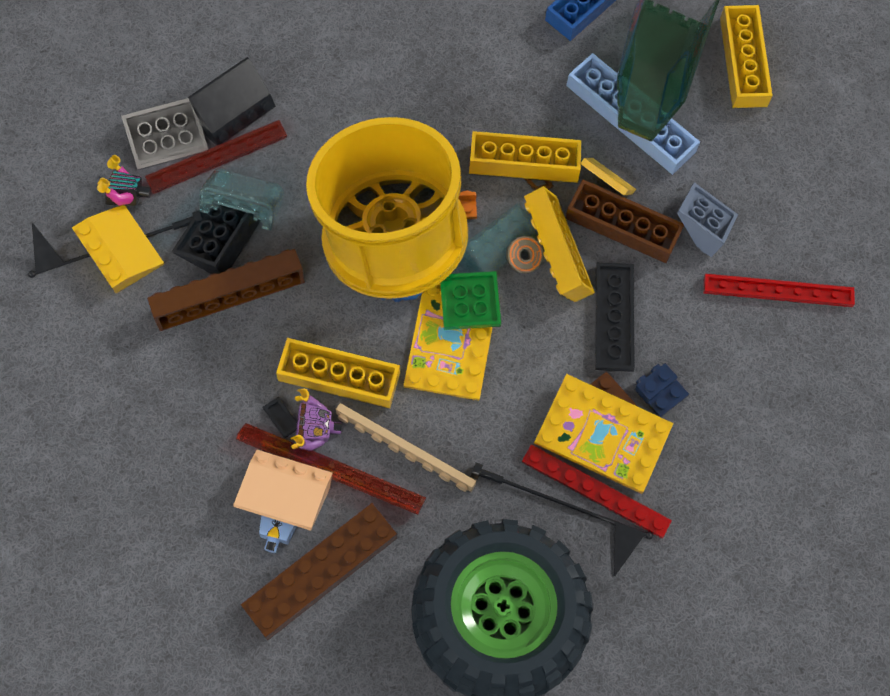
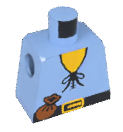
[259,515,297,553]

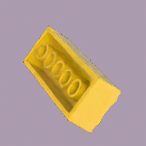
[720,5,773,108]
[469,131,581,183]
[524,186,595,302]
[276,338,400,408]

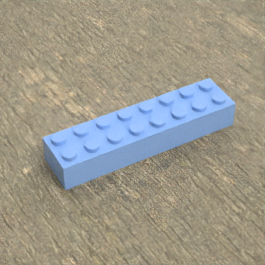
[566,53,700,175]

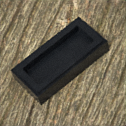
[262,397,297,439]

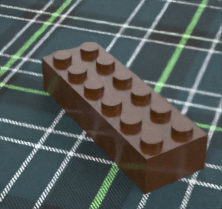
[565,179,684,263]

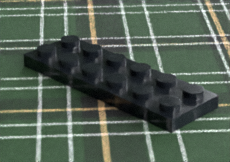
[595,262,635,372]

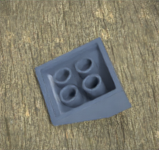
[677,182,738,257]

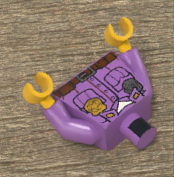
[291,388,342,451]

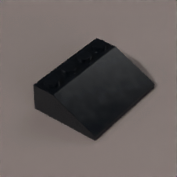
[188,57,276,146]
[172,192,262,274]

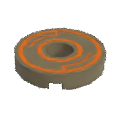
[506,236,543,273]

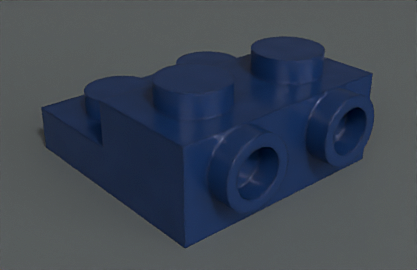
[634,363,689,417]

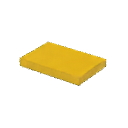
[581,158,636,195]

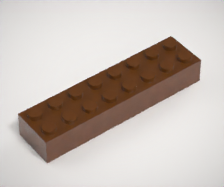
[147,249,305,331]
[241,503,397,641]

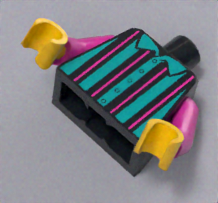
[97,155,151,206]

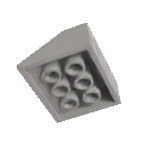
[121,98,208,169]

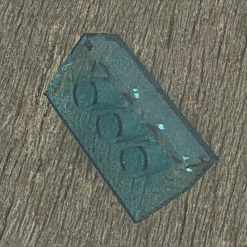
[463,203,539,272]

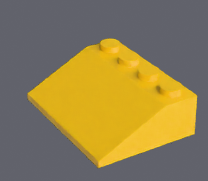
[72,205,164,293]

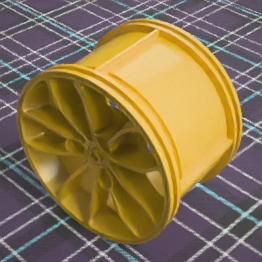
[306,117,468,299]

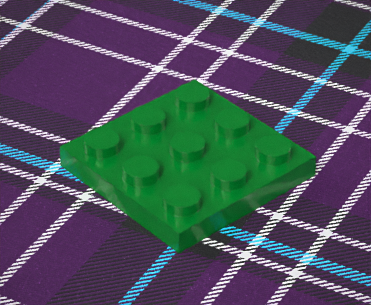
[440,271,501,330]

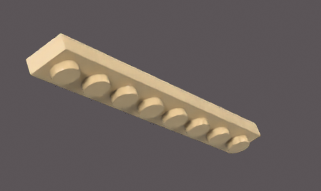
[336,403,476,492]

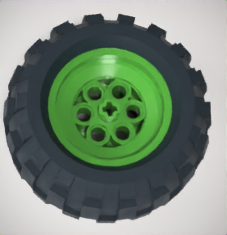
[411,519,593,696]

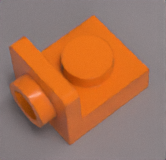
[458,190,477,219]

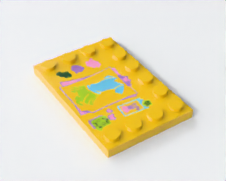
[403,283,493,401]
[534,374,673,494]

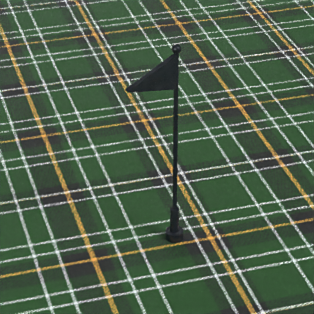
[28,211,203,278]
[470,462,653,576]

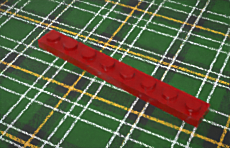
[703,274,855,307]
[522,444,672,539]

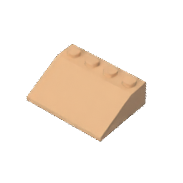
[234,450,332,531]

